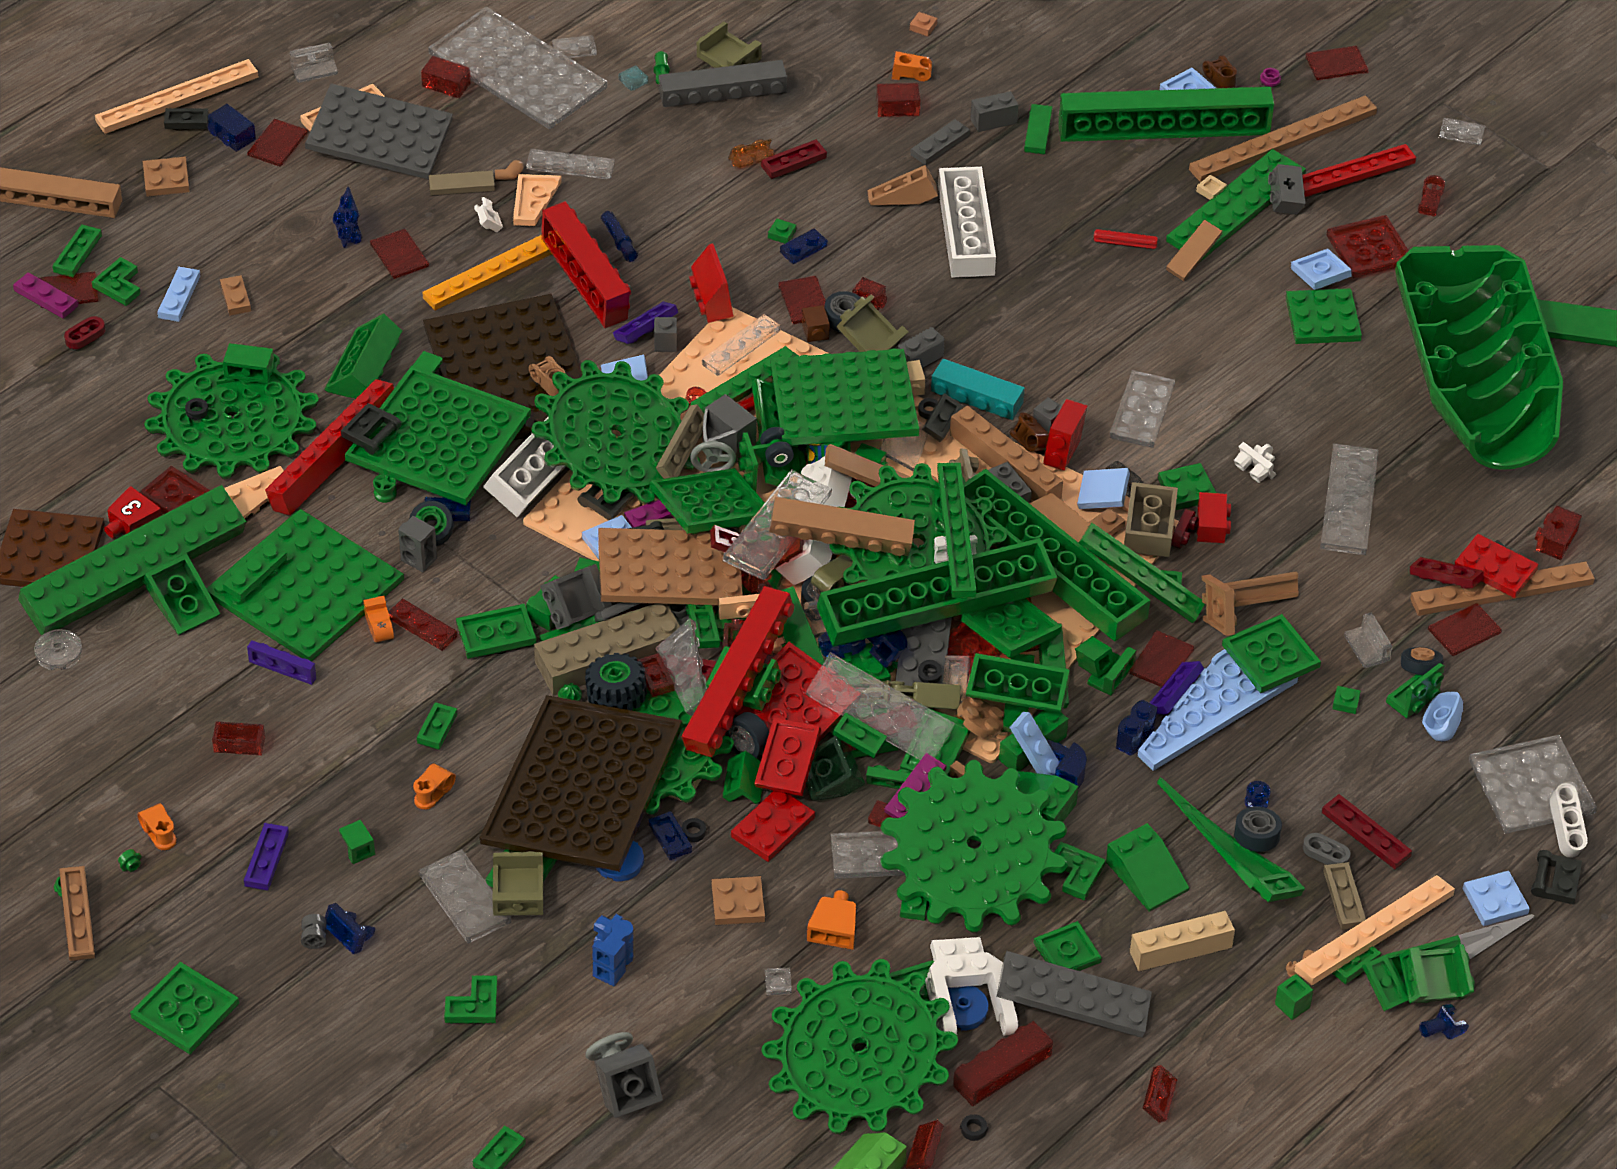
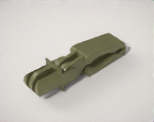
[859,679,961,710]

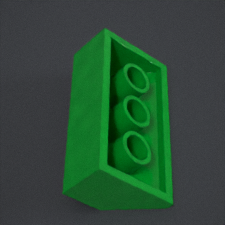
[324,313,402,399]
[966,653,1070,713]

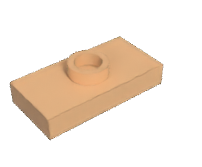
[719,594,759,620]

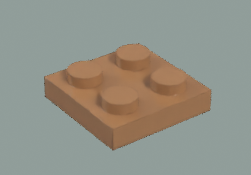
[143,157,189,197]
[711,876,765,925]

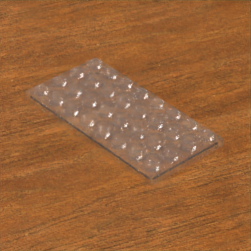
[428,7,607,130]

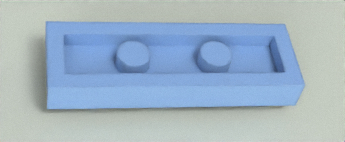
[158,267,200,322]
[1010,712,1063,776]

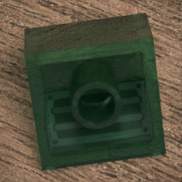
[806,736,865,801]

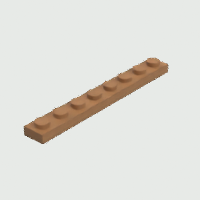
[1410,562,1595,616]

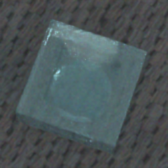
[619,65,648,91]

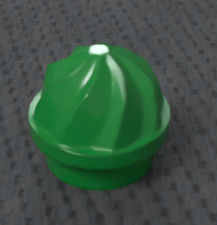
[558,683,582,701]

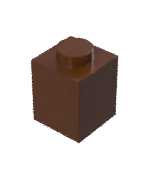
[802,305,829,342]

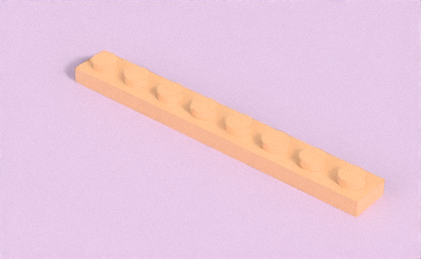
[95,59,258,134]
[1295,875,1455,985]

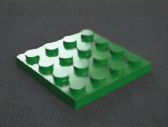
[651,468,772,534]

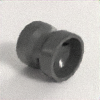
[301,914,327,949]

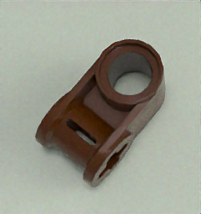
[1203,55,1237,88]
[1009,412,1049,452]

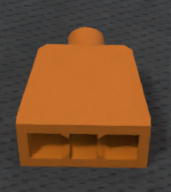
[807,890,856,950]

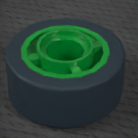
[409,501,454,546]

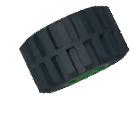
[585,653,647,711]

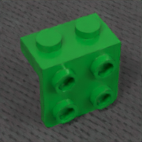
[1386,663,1445,719]

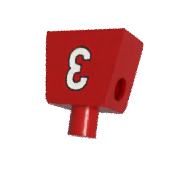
[104,486,162,538]

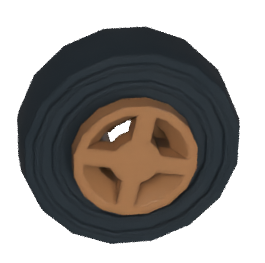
[1401,647,1444,675]

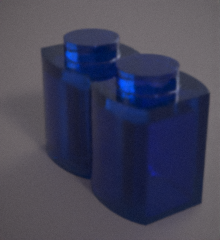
[1116,700,1157,756]

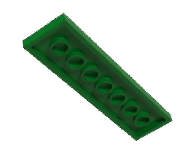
[1166,149,1306,262]

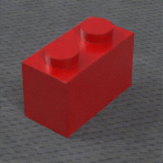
[1197,492,1231,543]

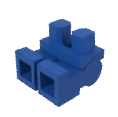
[592,914,633,987]

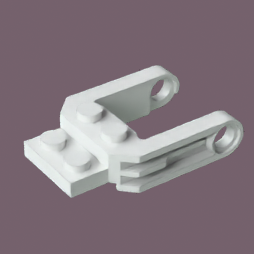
[925,937,1018,1036]

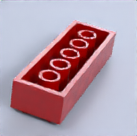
[541,201,631,329]

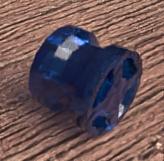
[1245,781,1271,808]

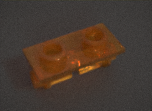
[728,139,774,168]

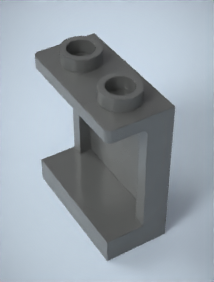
[540,564,612,629]

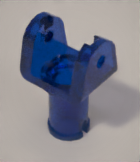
[1419,1004,1469,1039]

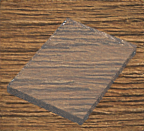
[880,421,928,472]

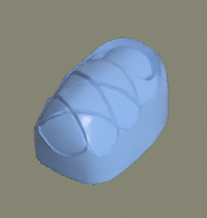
[1422,692,1463,741]

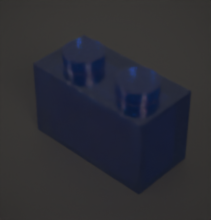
[207,104,256,152]

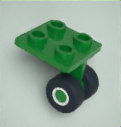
[738,427,794,492]

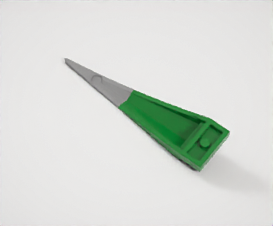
[1362,914,1534,1011]

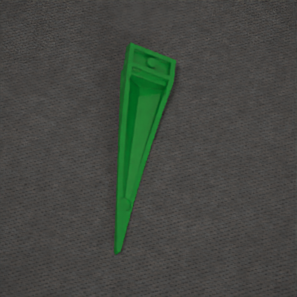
[1157,777,1305,902]

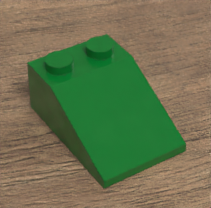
[143,553,220,636]
[1017,771,1078,822]
[1106,823,1189,912]

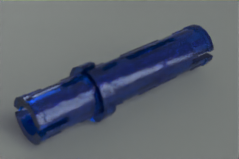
[601,211,638,262]

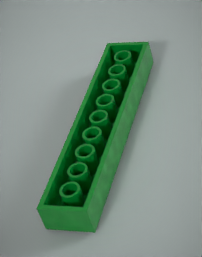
[1058,87,1274,142]
[964,469,1151,642]
[18,485,246,637]
[817,538,1057,647]

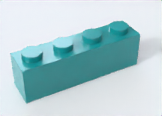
[931,359,1025,420]

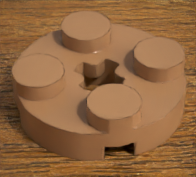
[957,697,1003,738]

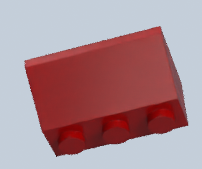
[689,244,734,323]

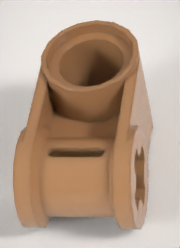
[529,356,566,396]

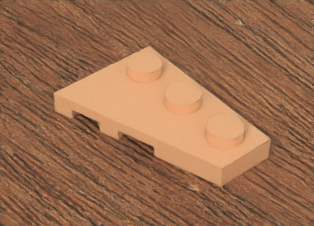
[513,174,561,226]
[224,466,284,519]

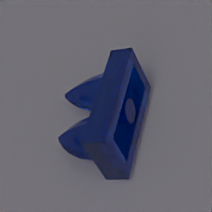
[324,903,376,955]

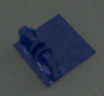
[333,187,362,248]

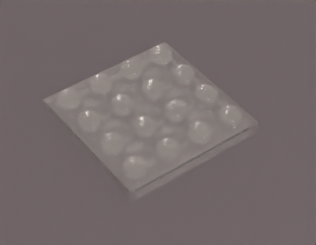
[1469,735,1597,834]

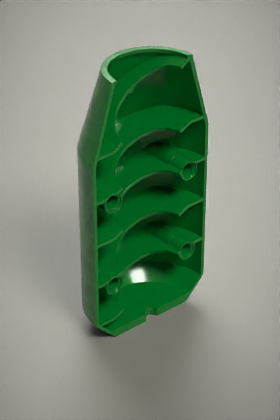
[1395,245,1563,470]

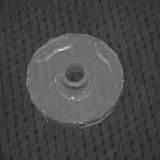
[34,629,82,670]

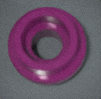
[1260,68,1281,87]

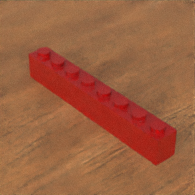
[265,379,394,515]
[681,586,794,757]

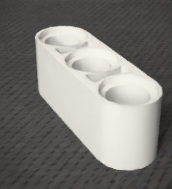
[1550,783,1587,858]

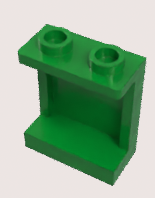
[706,646,781,711]
[1399,944,1475,1004]

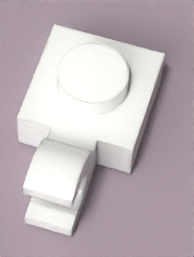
[475,197,503,233]

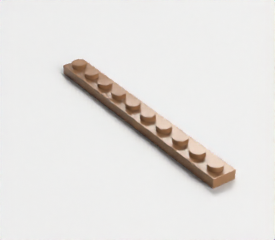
[1189,96,1377,183]

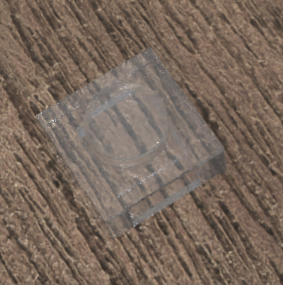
[765,968,792,995]

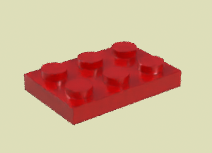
[1455,534,1539,598]
[754,718,821,796]
[731,791,815,862]

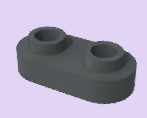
[1303,833,1350,865]

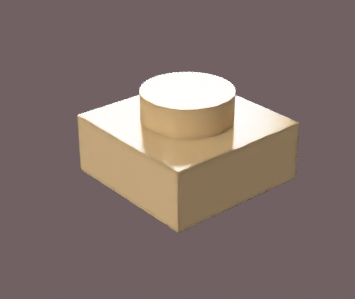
[1196,175,1227,200]

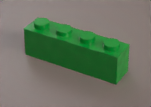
[778,586,827,669]

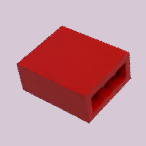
[1043,399,1088,471]

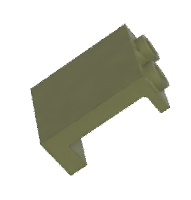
[697,22,762,68]
[837,294,908,352]
[493,851,543,916]

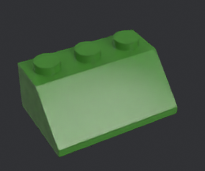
[833,1133,907,1169]

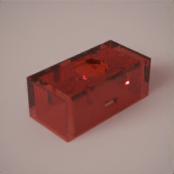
[212,721,265,756]

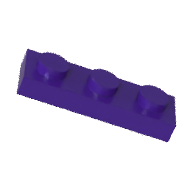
[613,301,679,344]
[247,640,316,685]
[1146,661,1204,715]
[244,823,289,891]

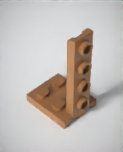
[1202,572,1299,636]

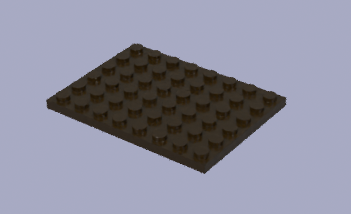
[423,294,582,441]
[479,695,683,872]

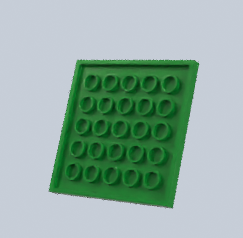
[770,349,919,445]
[345,366,531,505]
[206,509,404,662]

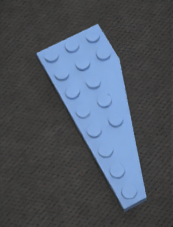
[1138,649,1298,771]

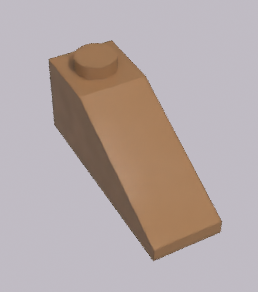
[868,165,938,205]

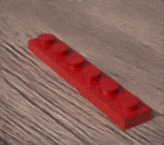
[1302,144,1416,197]

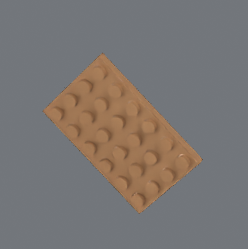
[598,528,743,605]

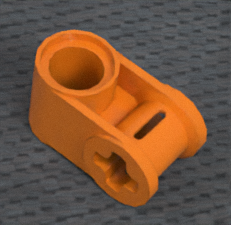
[413,763,456,810]
[137,803,176,850]

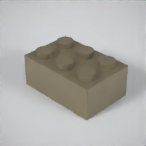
[1124,482,1178,557]

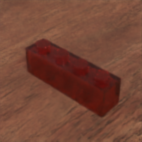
[953,1021,1053,1107]

